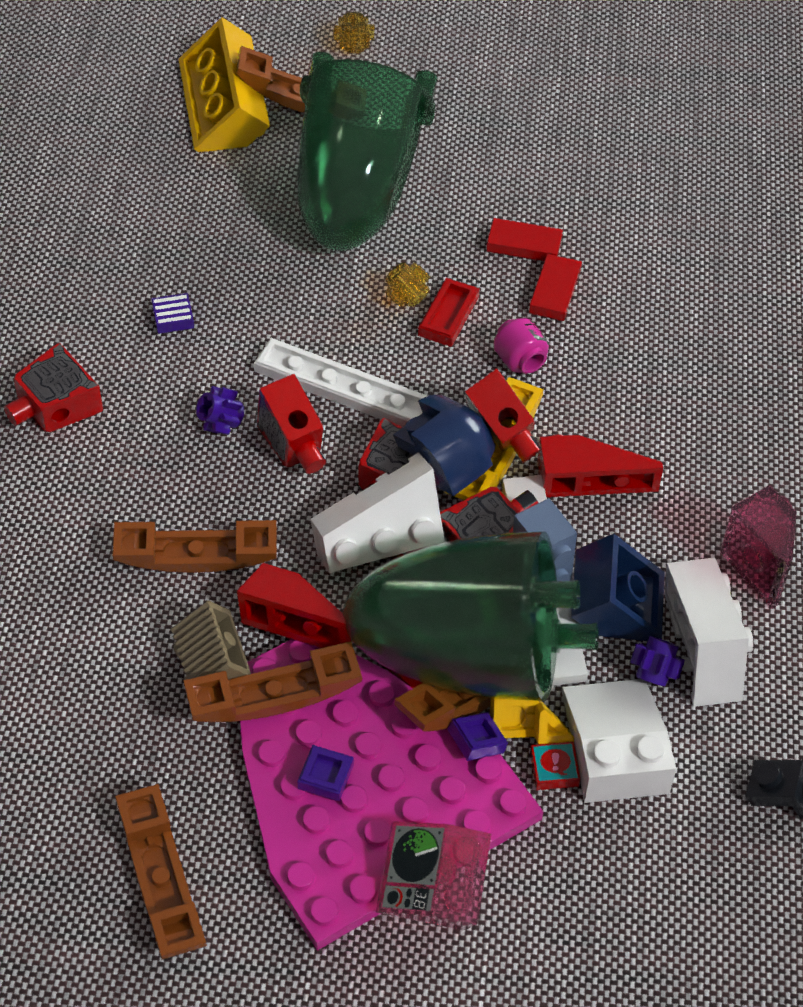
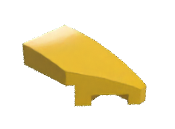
[490,692,574,744]

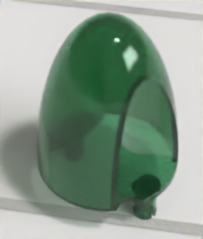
[298,52,438,251]
[343,531,599,701]

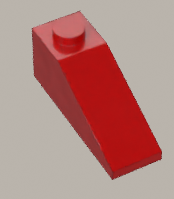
[537,434,663,497]
[237,563,351,648]

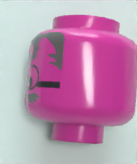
[494,318,549,374]

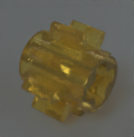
[334,12,374,54]
[385,262,430,307]

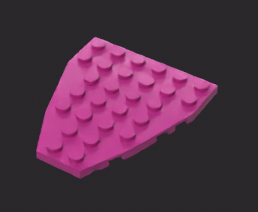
[240,639,544,951]

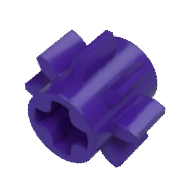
[196,386,244,435]
[630,636,685,686]

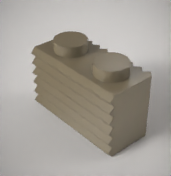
[170,600,251,680]

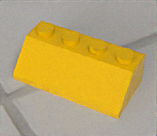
[178,17,270,152]

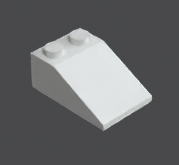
[562,679,676,803]

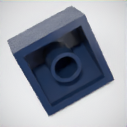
[571,533,665,641]

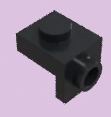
[745,760,803,819]

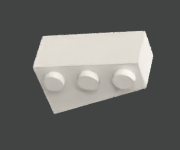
[310,452,445,573]
[665,558,753,707]

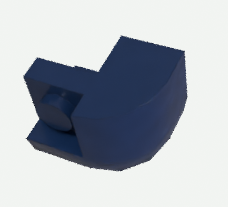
[393,395,496,496]

